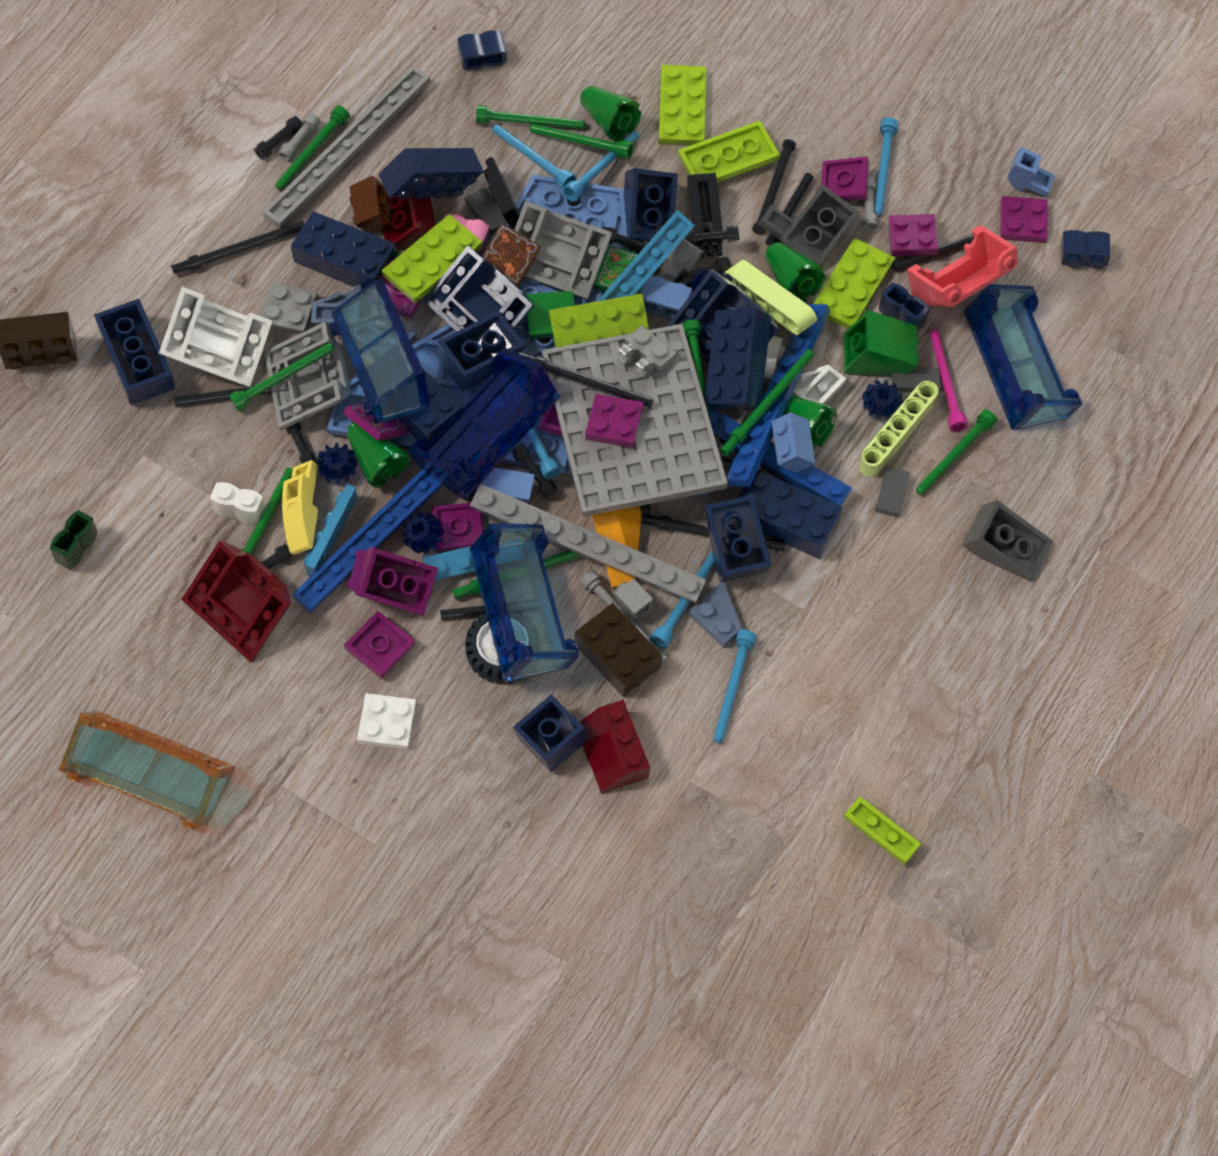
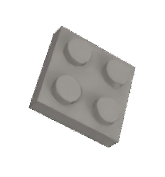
[260,282,318,335]

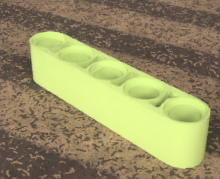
[723,260,817,335]
[859,381,938,477]

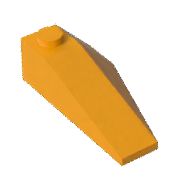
[592,506,642,589]

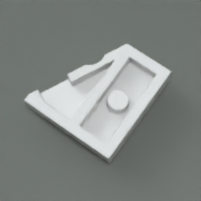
[792,365,846,404]

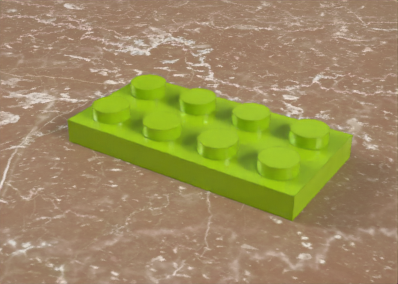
[659,64,706,145]
[678,120,780,183]
[382,214,483,304]
[813,238,895,329]
[548,294,649,348]

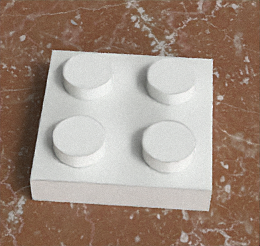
[357,693,416,750]

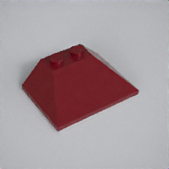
[181,541,292,662]

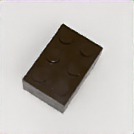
[0,312,78,370]
[574,603,662,697]

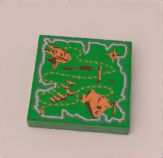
[594,245,644,295]

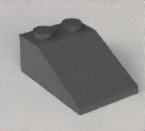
[780,184,859,265]
[962,500,1053,582]

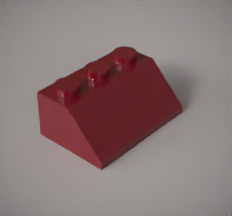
[382,192,436,250]
[579,699,650,794]

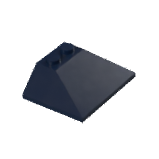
[423,246,534,331]
[668,269,779,362]

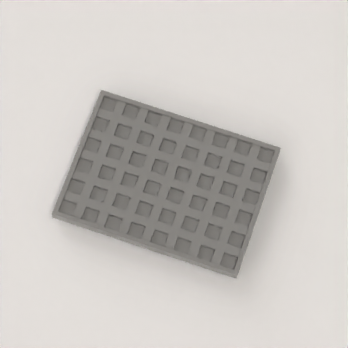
[542,324,728,517]

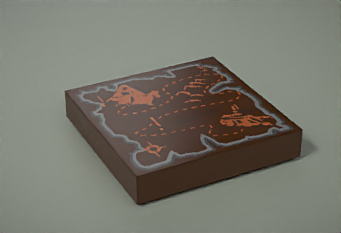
[482,222,542,288]

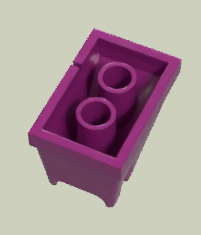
[345,547,438,616]

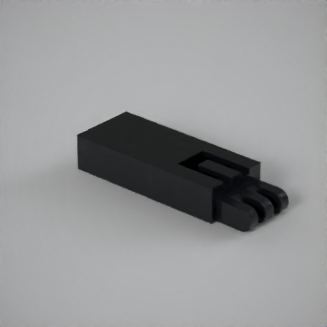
[483,157,520,230]
[686,173,723,257]

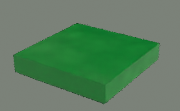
[526,291,574,339]

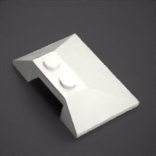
[159,287,272,387]

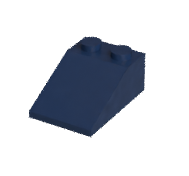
[624,168,678,241]
[437,311,525,392]
[705,495,772,583]

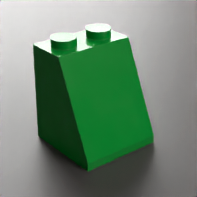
[844,310,919,376]

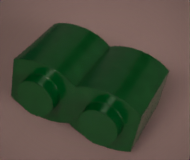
[50,510,98,570]

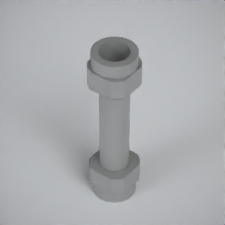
[278,113,320,161]
[863,176,878,230]

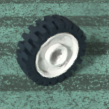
[465,608,540,684]

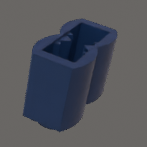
[457,30,507,70]
[1061,230,1110,269]
[879,283,929,333]

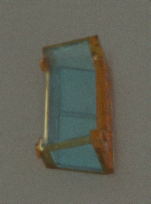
[59,711,236,829]

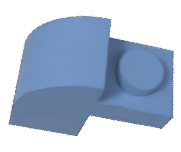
[1008,147,1055,197]

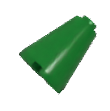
[580,86,641,142]
[765,243,825,302]
[783,395,837,450]
[346,422,410,488]

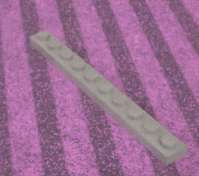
[262,65,430,228]
[470,484,706,604]

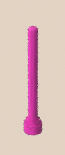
[930,329,968,432]

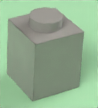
[614,578,653,622]

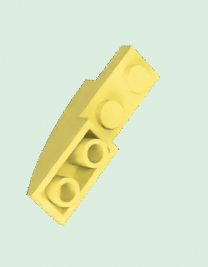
[282,460,318,555]

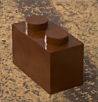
[349,175,392,234]

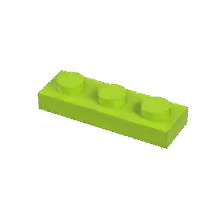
[843,796,921,866]

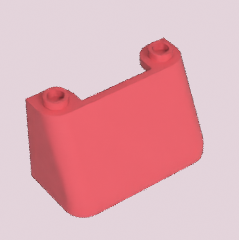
[907,225,1018,307]

